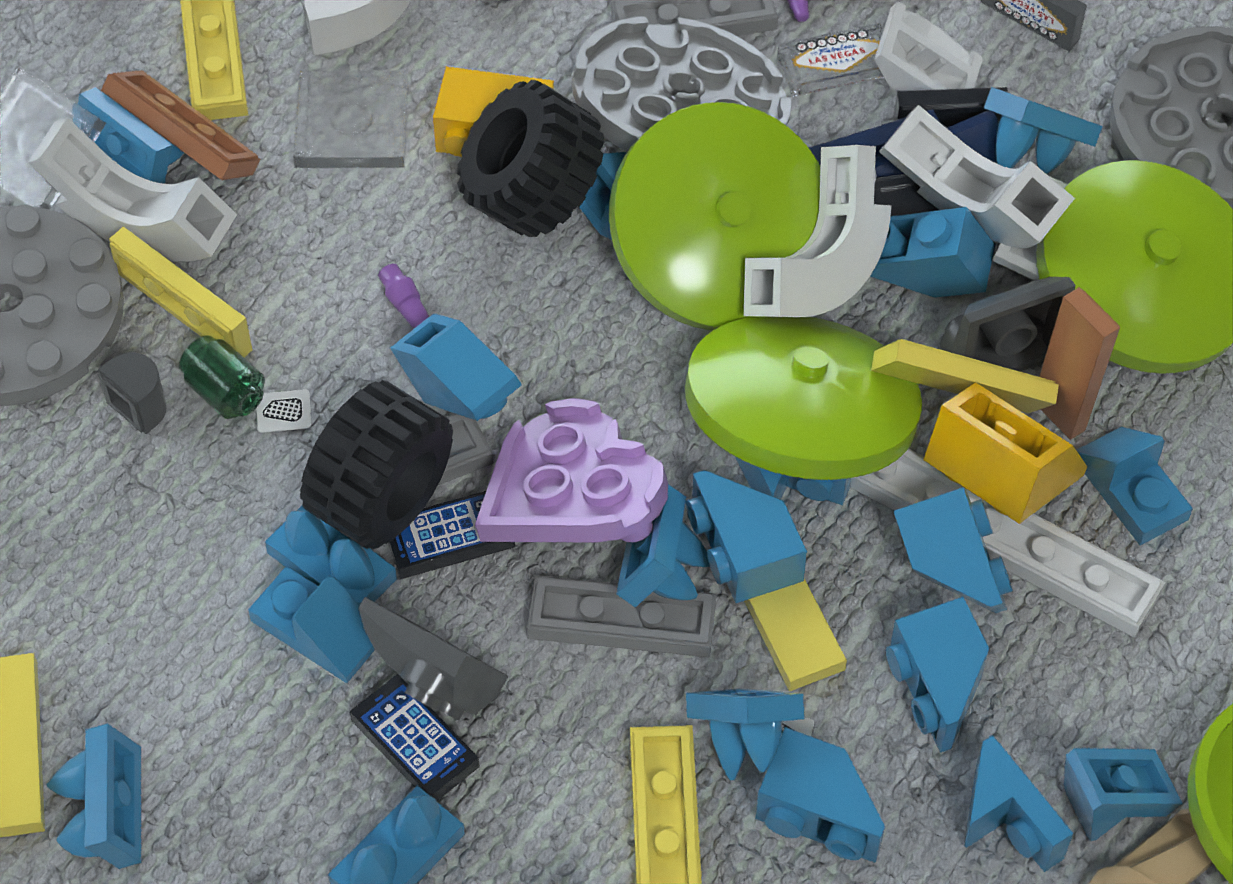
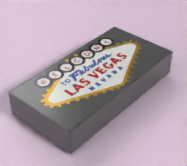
[981,0,1087,52]

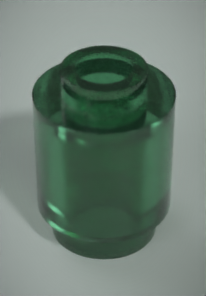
[179,335,265,419]

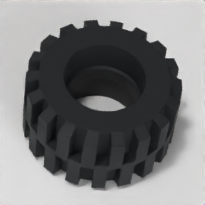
[457,80,604,237]
[300,380,453,549]

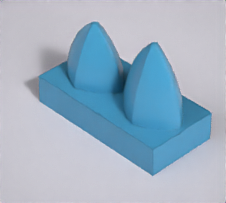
[74,87,184,184]
[984,87,1103,174]
[616,484,710,608]
[265,506,397,606]
[686,688,805,780]
[46,723,141,869]
[328,786,465,884]

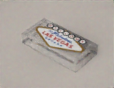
[777,23,884,97]

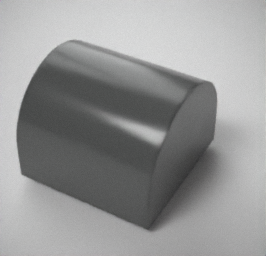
[98,352,167,434]

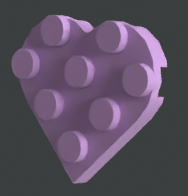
[475,398,668,543]

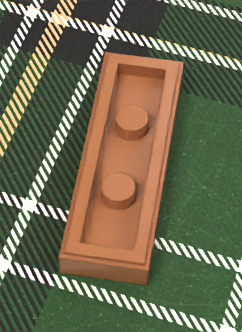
[101,70,261,180]
[1039,287,1120,440]

